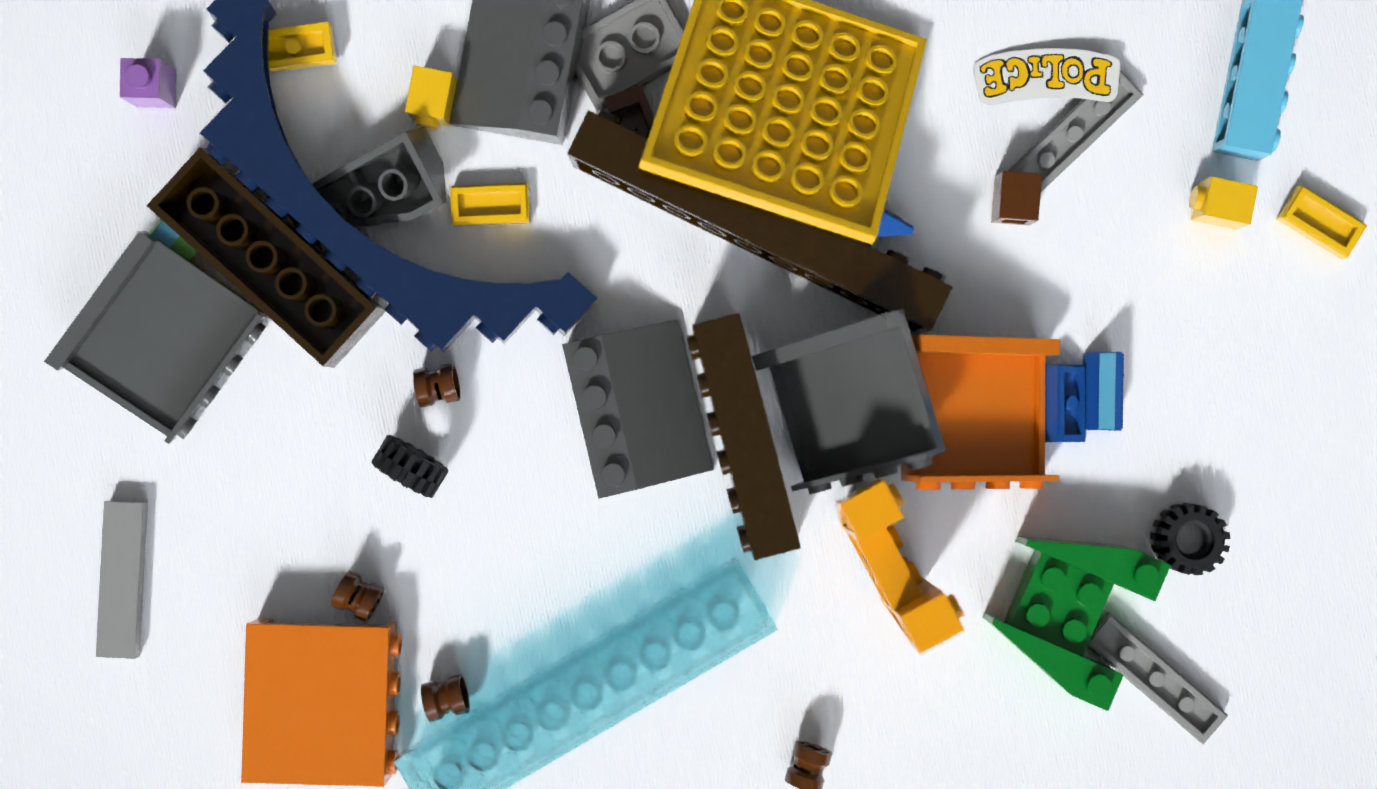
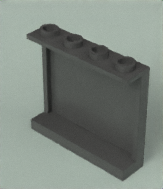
[44,231,267,444]
[752,309,946,495]

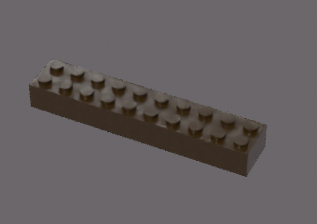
[567,110,953,335]

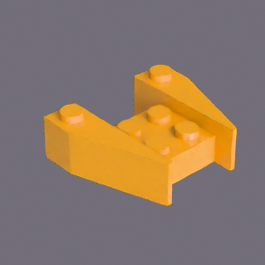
[835,479,965,654]

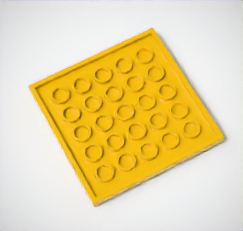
[639,0,927,244]

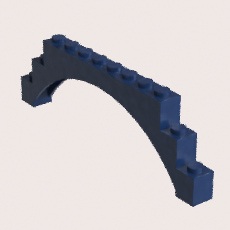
[200,0,597,353]

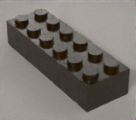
[146,147,386,368]
[687,313,801,561]

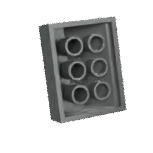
[449,0,591,145]
[562,319,714,499]

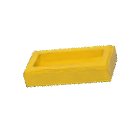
[450,183,531,227]
[1276,185,1368,260]

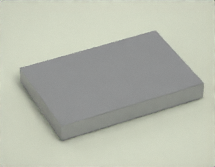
[576,0,684,112]

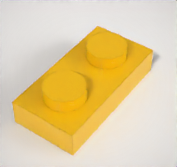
[268,22,337,73]

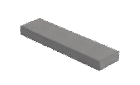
[1007,70,1144,192]
[96,500,148,659]
[1088,611,1228,745]

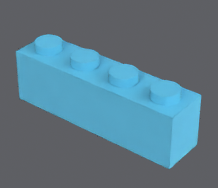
[1212,0,1304,161]

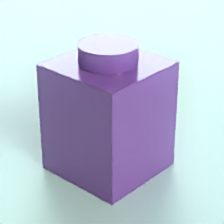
[119,58,177,108]

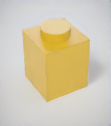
[405,65,457,130]
[1189,177,1258,230]

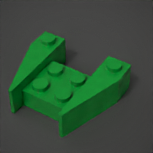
[982,536,1171,711]

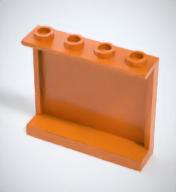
[901,335,1060,490]
[241,618,402,787]

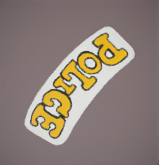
[974,48,1120,105]

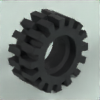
[371,435,449,498]
[1150,503,1231,576]

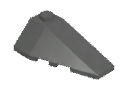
[289,127,447,227]

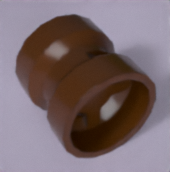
[413,363,461,408]
[330,570,385,623]
[421,674,470,722]
[784,741,833,789]

